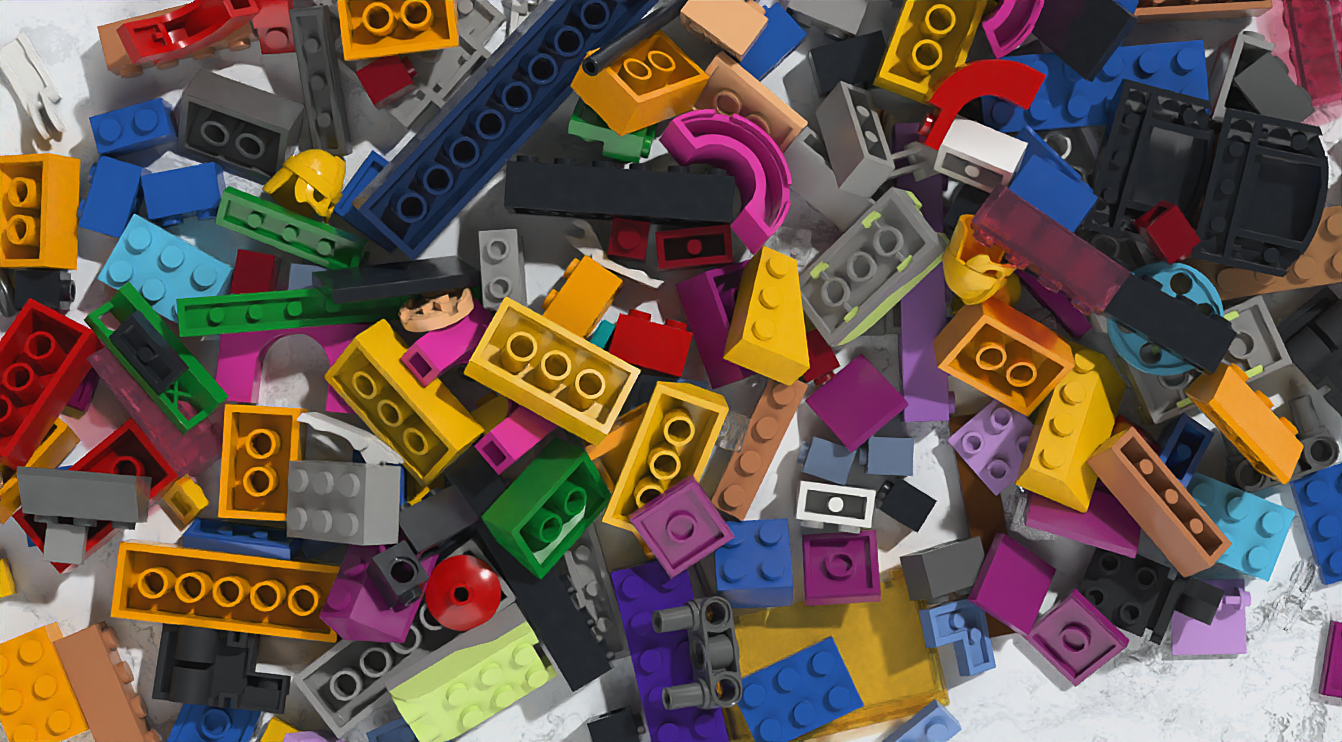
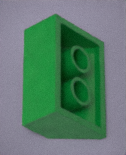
[481,437,611,579]

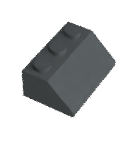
[177,68,305,182]
[17,466,152,530]

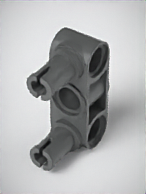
[1220,395,1340,492]
[652,596,743,710]

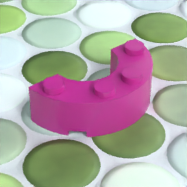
[980,0,1045,59]
[659,109,792,255]

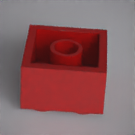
[609,309,693,379]

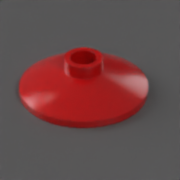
[425,555,501,631]

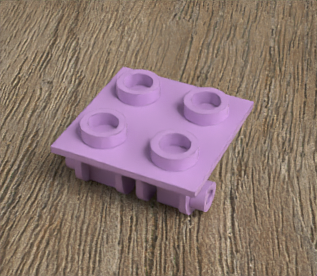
[947,398,1034,496]
[1171,579,1251,655]

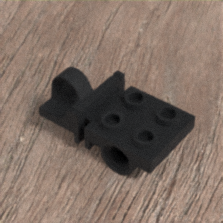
[1276,285,1342,417]
[1078,547,1225,645]
[152,623,291,714]

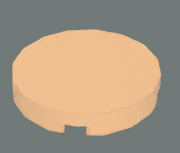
[398,288,475,332]

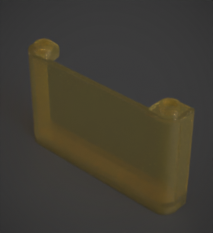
[707,567,950,742]

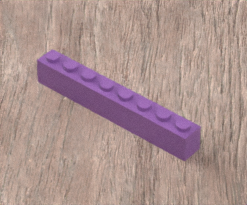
[891,123,955,422]

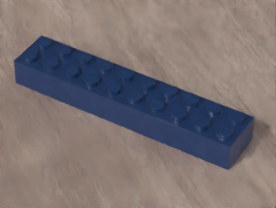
[351,0,659,261]

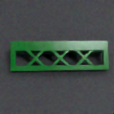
[215,186,370,270]
[84,282,229,435]

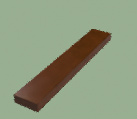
[948,413,1017,638]

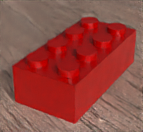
[0,298,105,471]
[12,418,185,574]

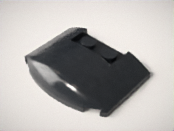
[1080,79,1215,244]
[1190,108,1329,278]

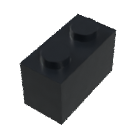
[807,30,886,98]
[393,484,480,563]

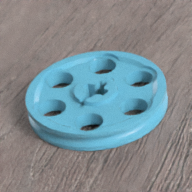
[1106,262,1224,376]

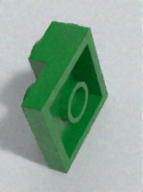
[568,96,658,164]

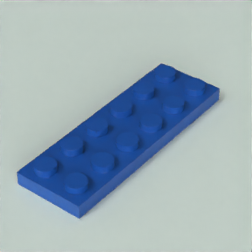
[978,40,1211,134]

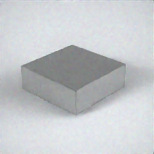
[43,523,89,565]

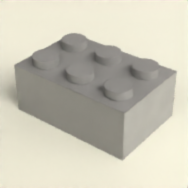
[286,460,401,546]

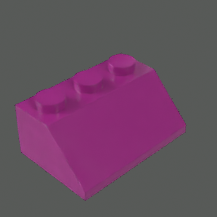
[675,259,759,390]
[1019,477,1141,558]
[319,544,440,643]

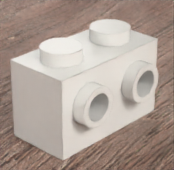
[933,115,1028,199]
[793,480,876,534]

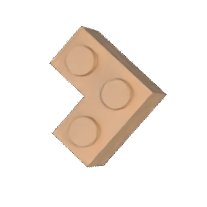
[680,0,769,62]

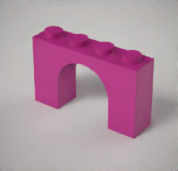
[401,298,558,475]
[216,322,371,414]

